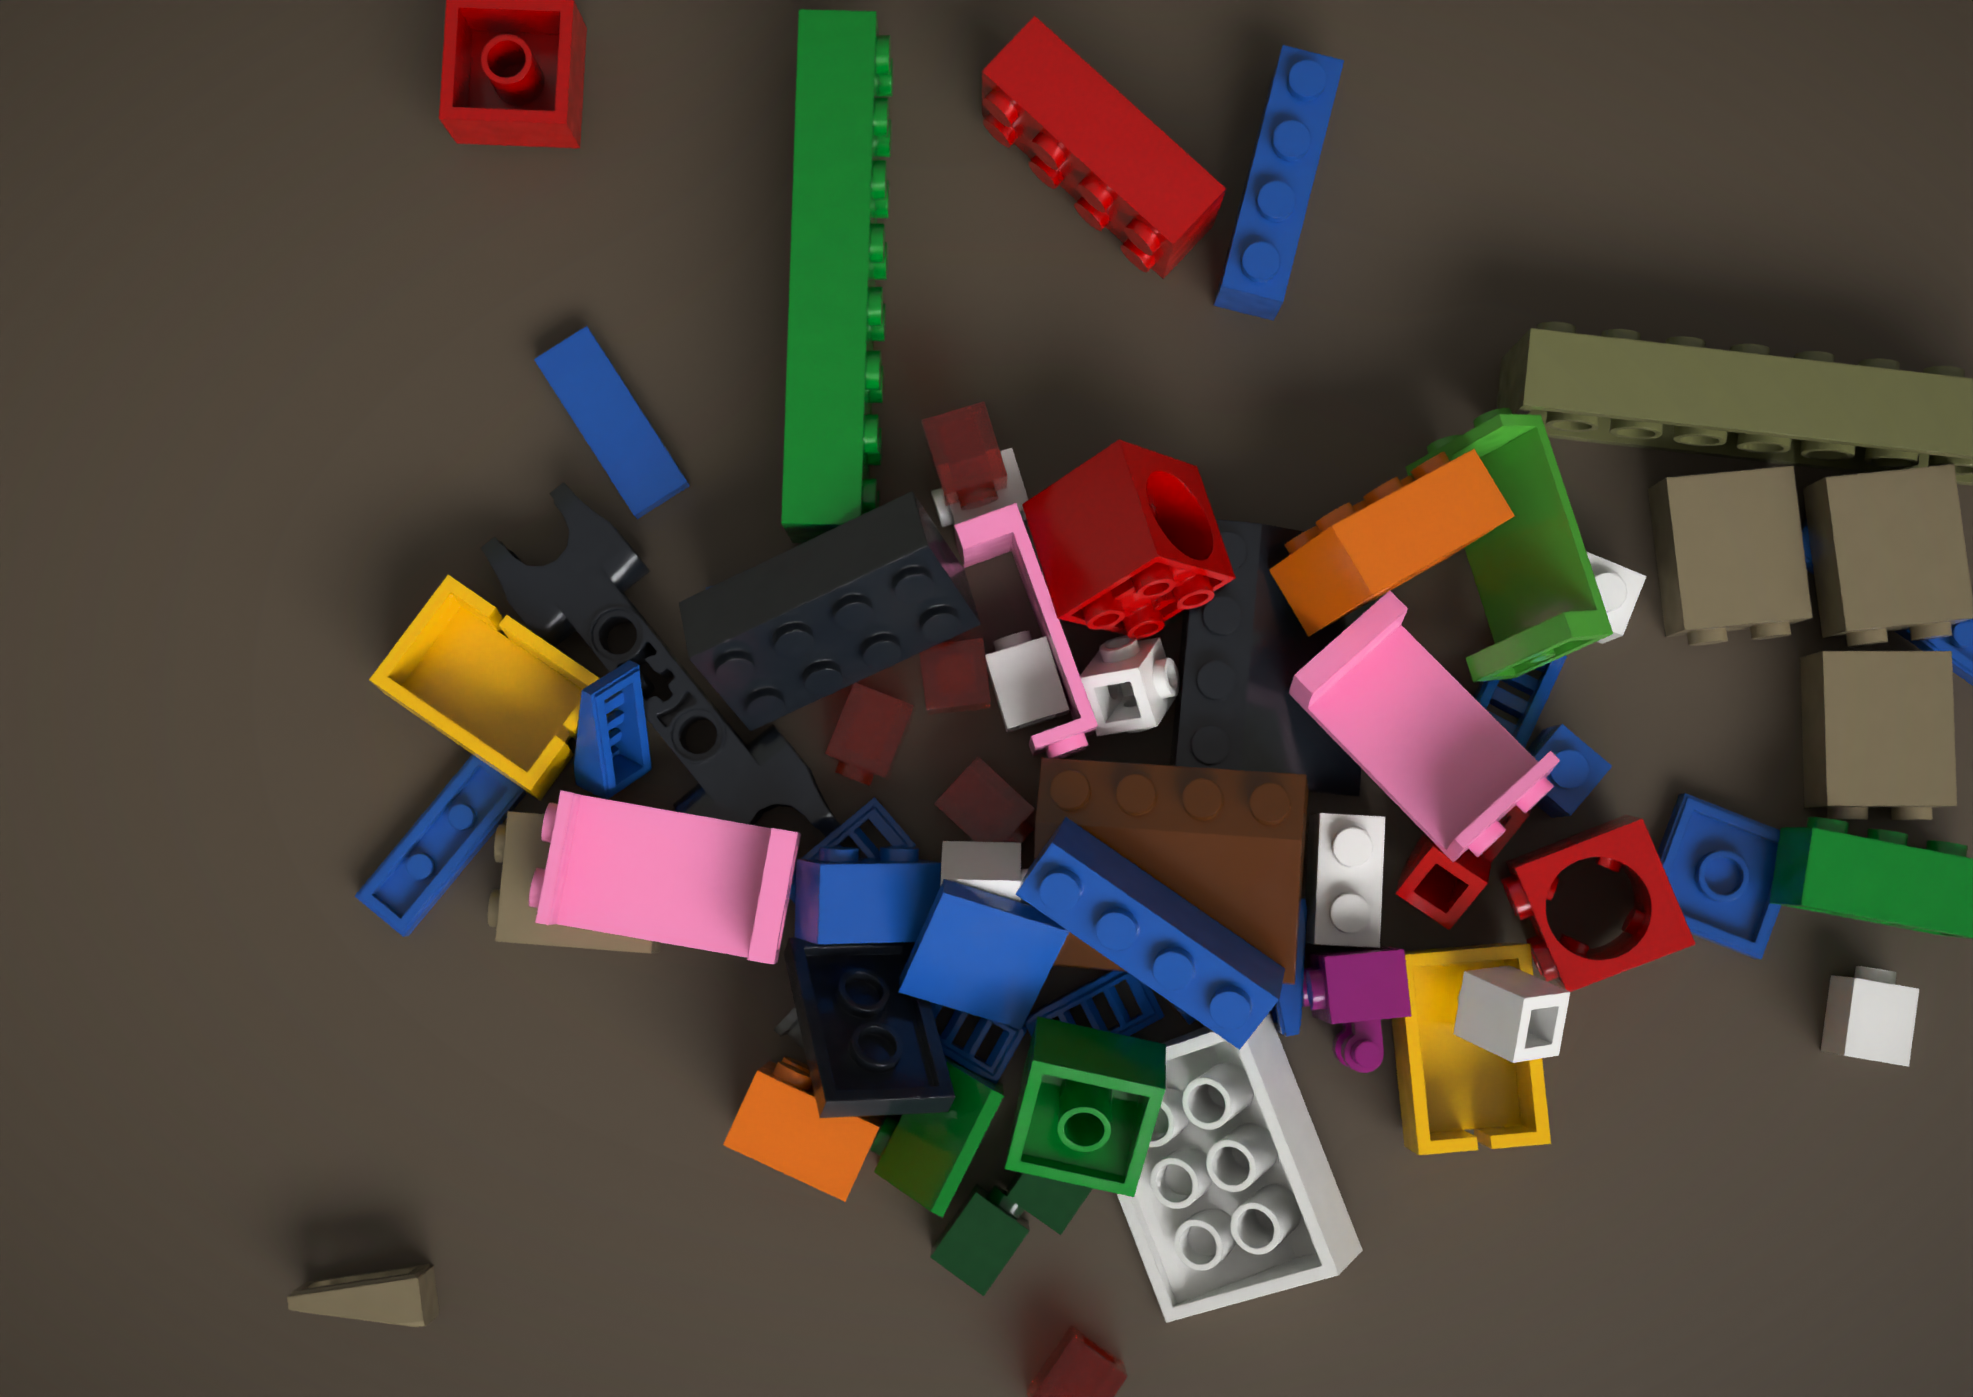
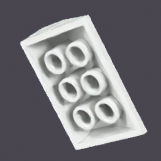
[1117,1013,1363,1323]

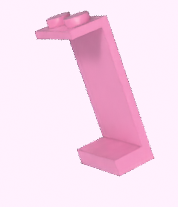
[954,503,1098,759]
[1289,590,1560,862]
[529,790,801,965]

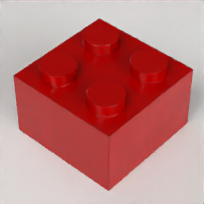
[439,0,587,149]

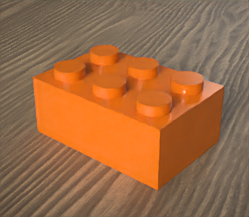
[1269,449,1515,637]

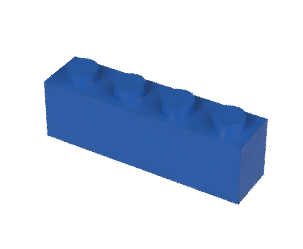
[1214,45,1344,321]
[1016,817,1285,1050]

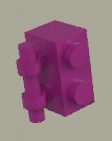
[1302,946,1412,1073]

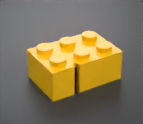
[369,575,600,801]
[1392,942,1551,1155]

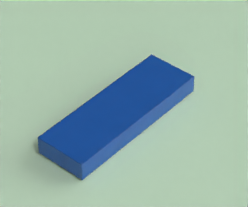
[534,326,690,519]
[355,754,528,937]

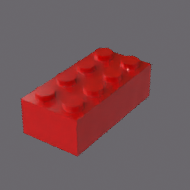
[982,16,1226,279]

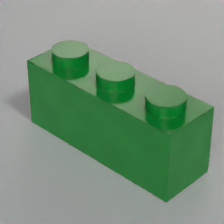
[1769,817,1973,939]

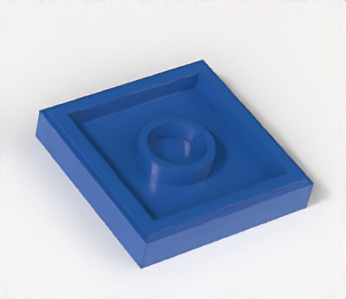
[1657,793,1781,960]
[898,879,1069,1029]

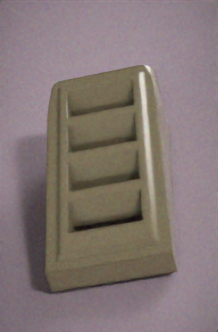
[287,1264,439,1327]

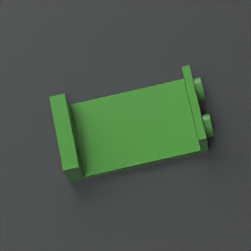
[1405,408,1613,682]

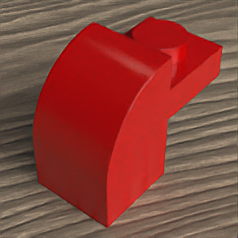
[1395,805,1531,931]

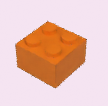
[723,1056,885,1202]

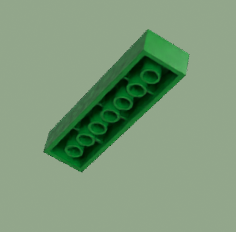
[781,9,893,543]

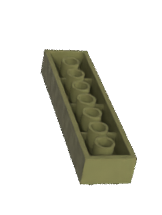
[1496,322,1973,486]

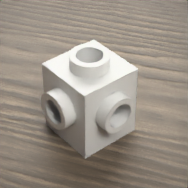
[1080,635,1180,736]

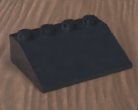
[1170,519,1375,797]

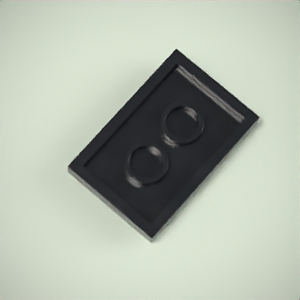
[784,938,955,1118]

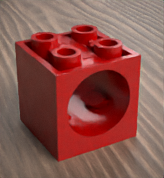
[1022,439,1236,639]
[1501,815,1696,992]

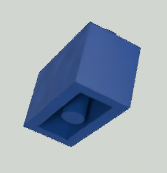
[794,846,941,944]

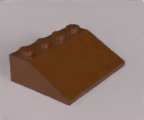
[1034,758,1308,985]

